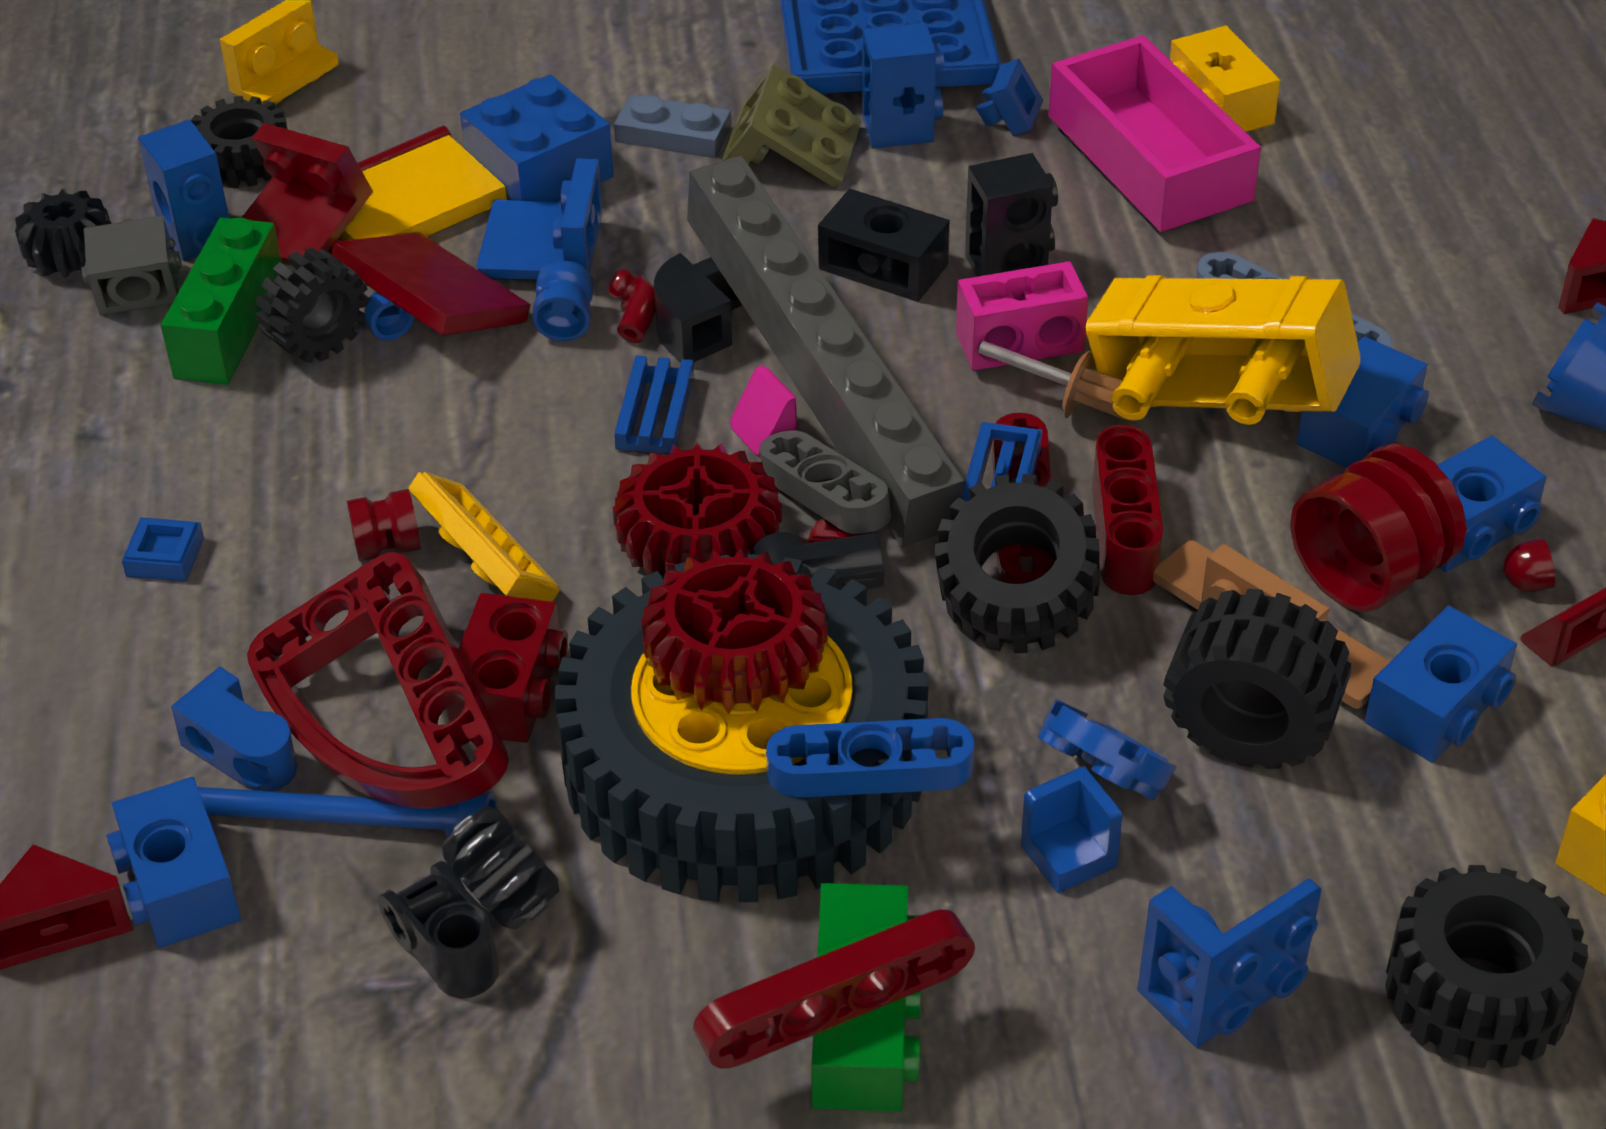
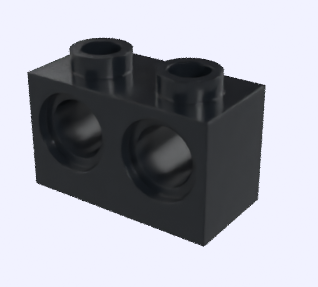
[965,153,1058,277]

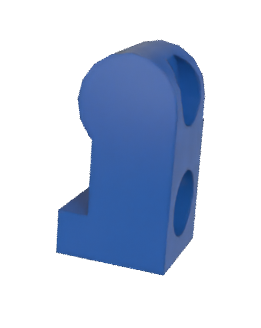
[171,666,298,791]

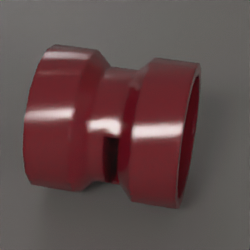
[347,489,421,561]

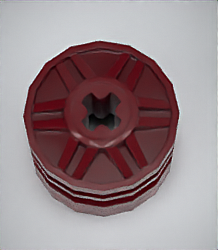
[1290,443,1467,612]

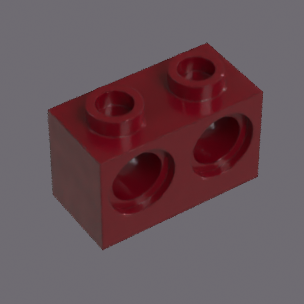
[447,593,568,743]

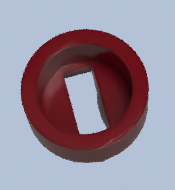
[1503,538,1555,592]

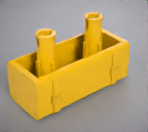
[1086,275,1360,425]

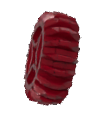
[613,441,782,576]
[641,547,828,715]

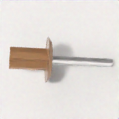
[979,340,1130,421]

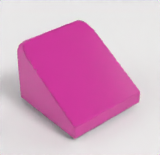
[730,365,797,457]

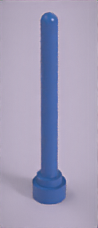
[198,787,497,837]

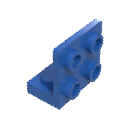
[476,158,603,280]
[1137,878,1322,1049]

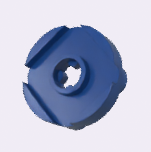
[1037,699,1177,800]

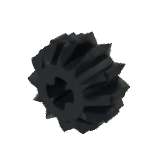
[15,188,111,278]
[442,806,559,930]

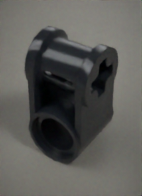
[378,860,499,998]

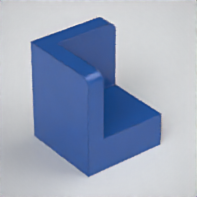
[1021,766,1122,893]

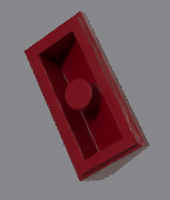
[1520,587,1606,667]

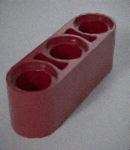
[1092,425,1163,595]

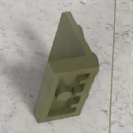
[722,64,861,188]

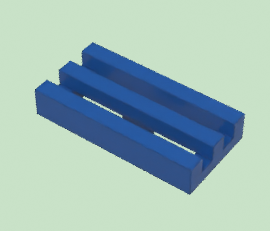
[614,356,694,454]
[961,422,1042,502]

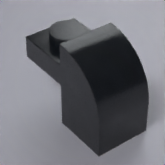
[654,253,743,363]

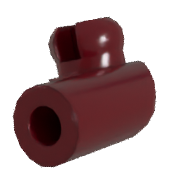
[608,269,655,343]

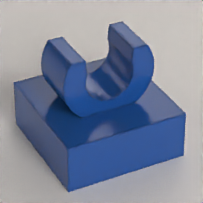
[976,58,1043,136]

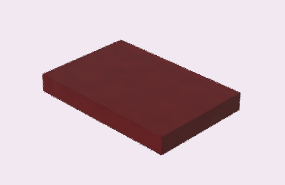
[331,232,531,336]

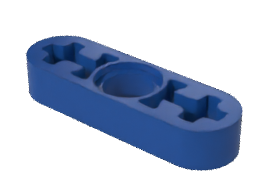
[766,718,974,798]

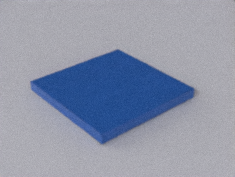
[779,0,1001,94]

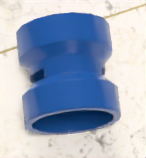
[533,261,593,341]

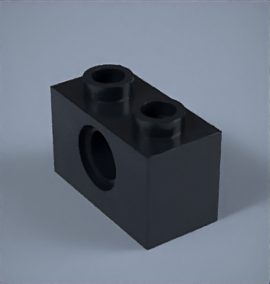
[818,188,950,302]

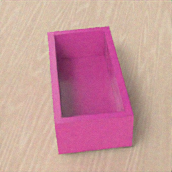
[1049,35,1261,232]

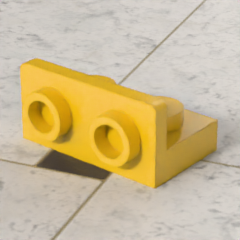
[219,0,339,105]

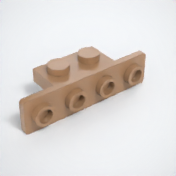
[1153,540,1390,709]

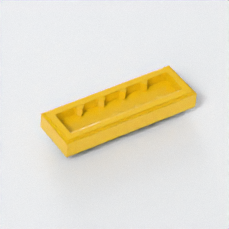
[408,472,560,602]

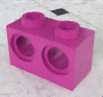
[956,261,1088,371]

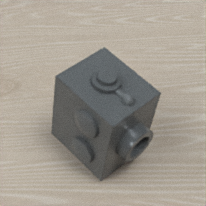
[81,215,182,315]

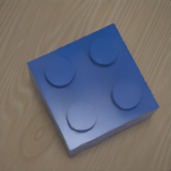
[460,74,614,202]

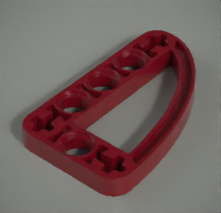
[247,552,509,808]

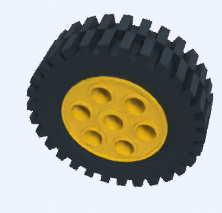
[555,554,928,903]

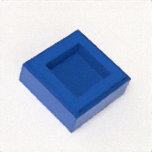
[122,517,204,581]

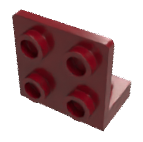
[241,123,373,266]

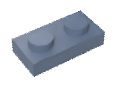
[614,94,731,158]

